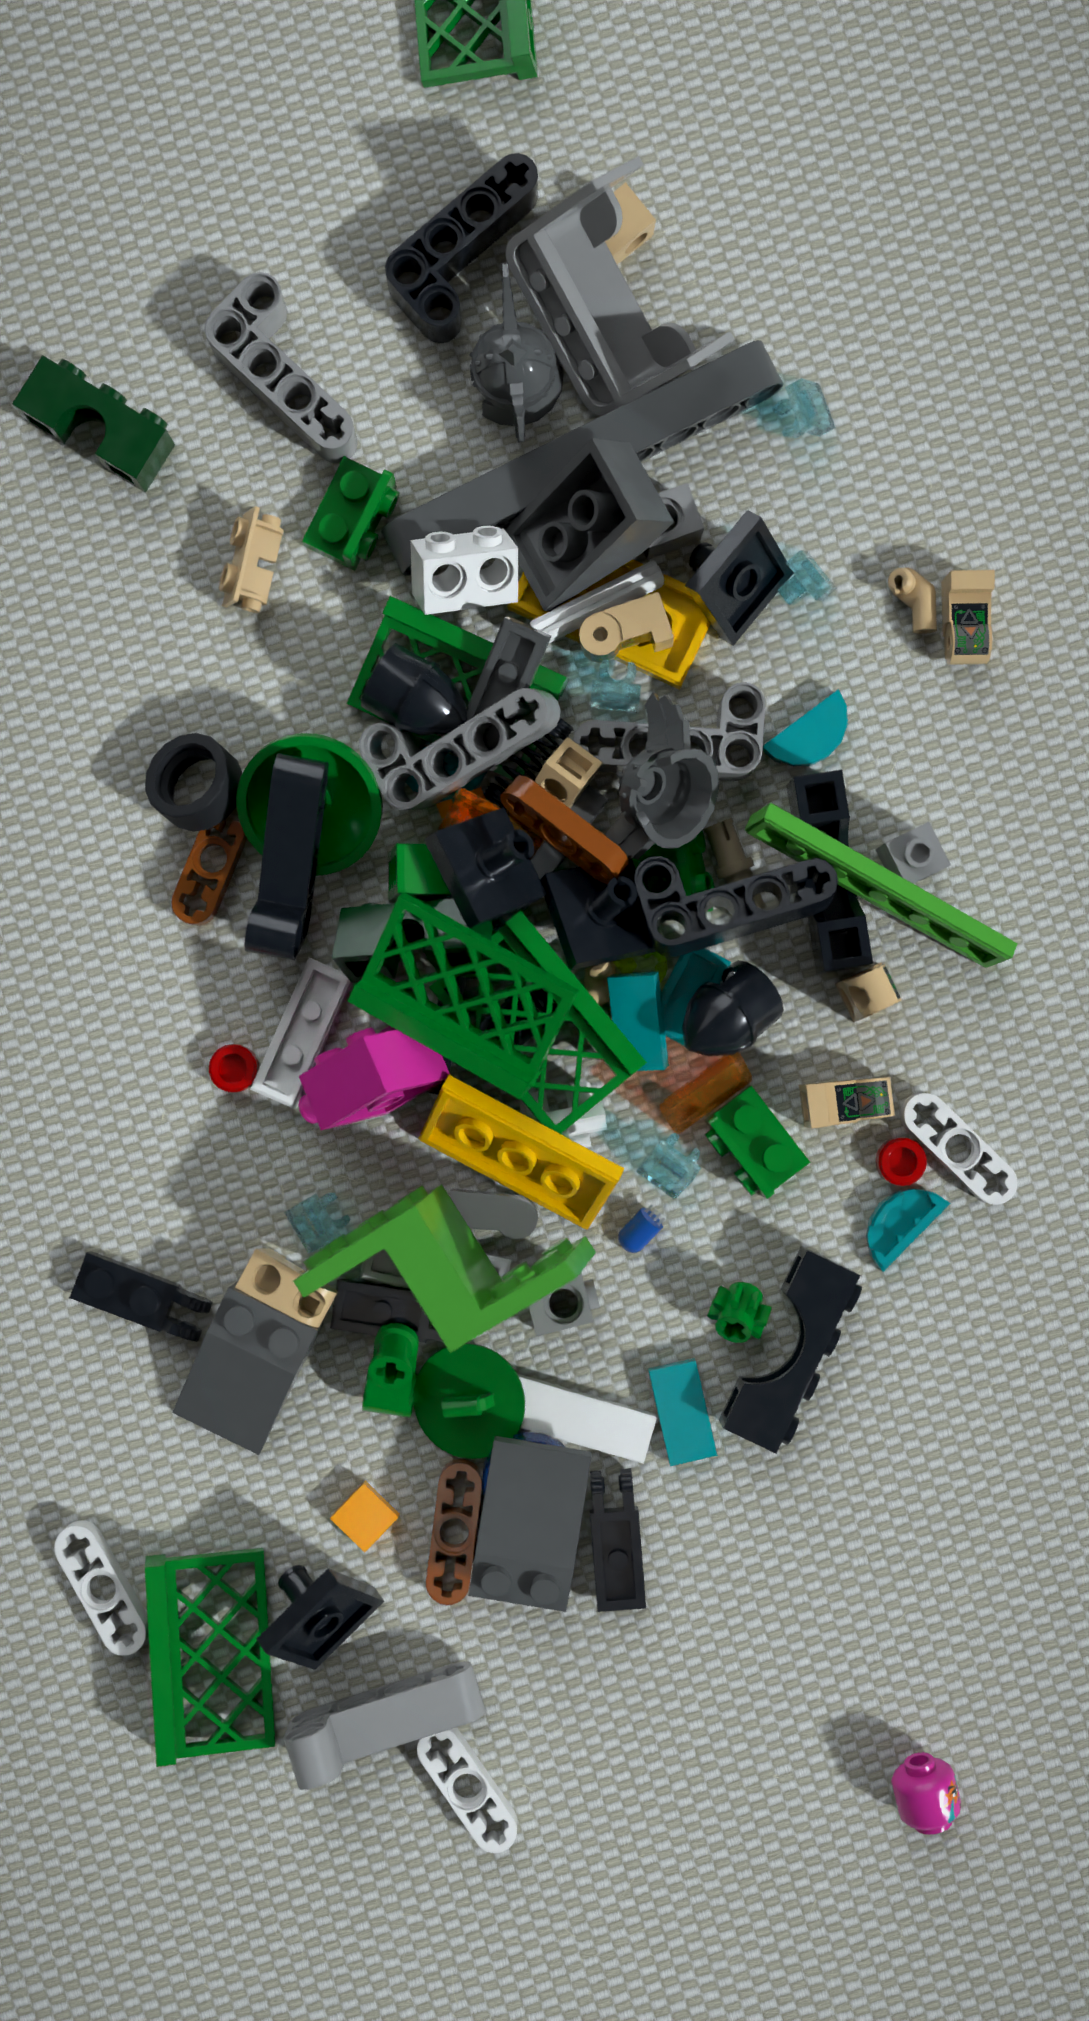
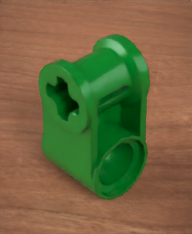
[362,1323,419,1418]

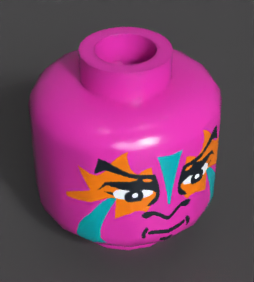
[891,1752,961,1835]

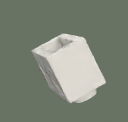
[410,526,518,615]

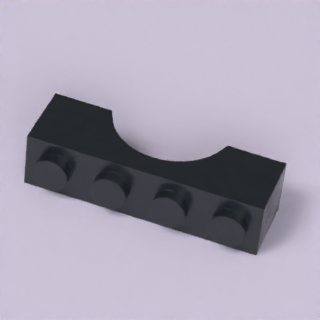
[786,769,873,974]
[719,1246,862,1454]

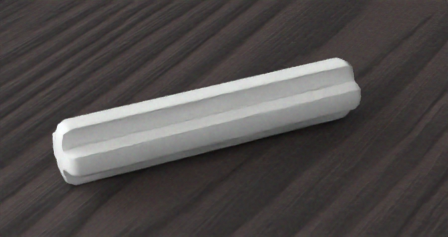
[530,561,665,643]

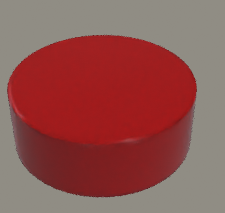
[209,1044,259,1092]
[876,1137,927,1186]

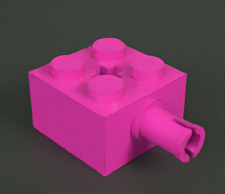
[298,1026,450,1131]

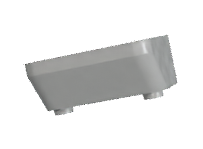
[506,156,735,416]

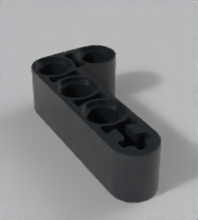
[385,153,538,344]
[244,753,329,960]
[634,856,838,957]

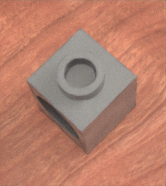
[644,483,704,560]
[875,822,951,884]
[529,1272,600,1336]

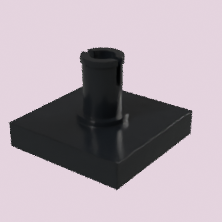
[685,510,794,646]
[424,807,548,929]
[540,859,656,970]
[256,1565,385,1670]

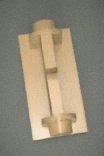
[219,506,284,613]

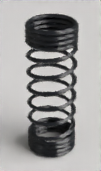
[483,718,574,815]

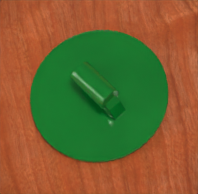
[413,1343,525,1459]

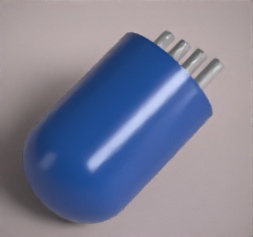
[618,1204,666,1253]

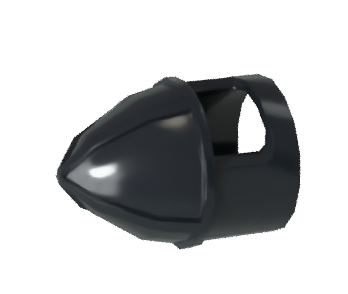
[361,643,467,736]
[682,960,784,1056]

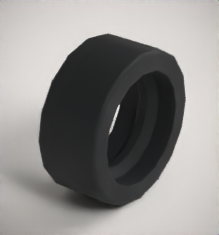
[145,733,242,832]

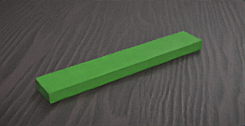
[744,802,1018,968]

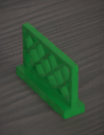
[414,0,538,88]
[346,596,569,780]
[347,892,579,1100]
[429,910,647,1134]
[145,1548,275,1767]

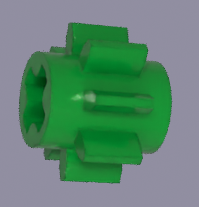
[707,1282,772,1343]

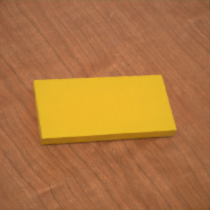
[507,559,711,690]
[418,1075,625,1230]

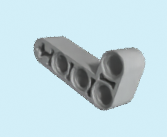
[205,272,358,464]
[573,682,766,781]
[359,688,560,810]
[284,1661,486,1790]

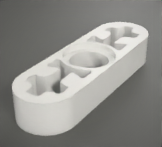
[900,1093,1018,1205]
[54,1520,149,1656]
[417,1727,517,1853]

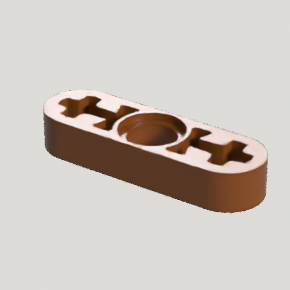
[500,776,629,884]
[171,819,247,926]
[426,1459,483,1605]

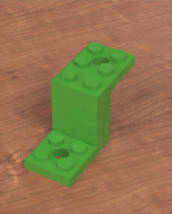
[293,1184,596,1352]

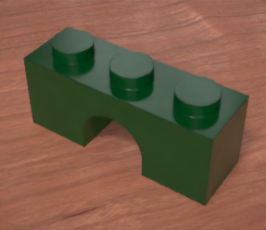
[12,355,175,493]
[332,897,494,983]

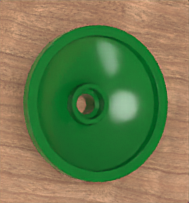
[236,733,383,876]

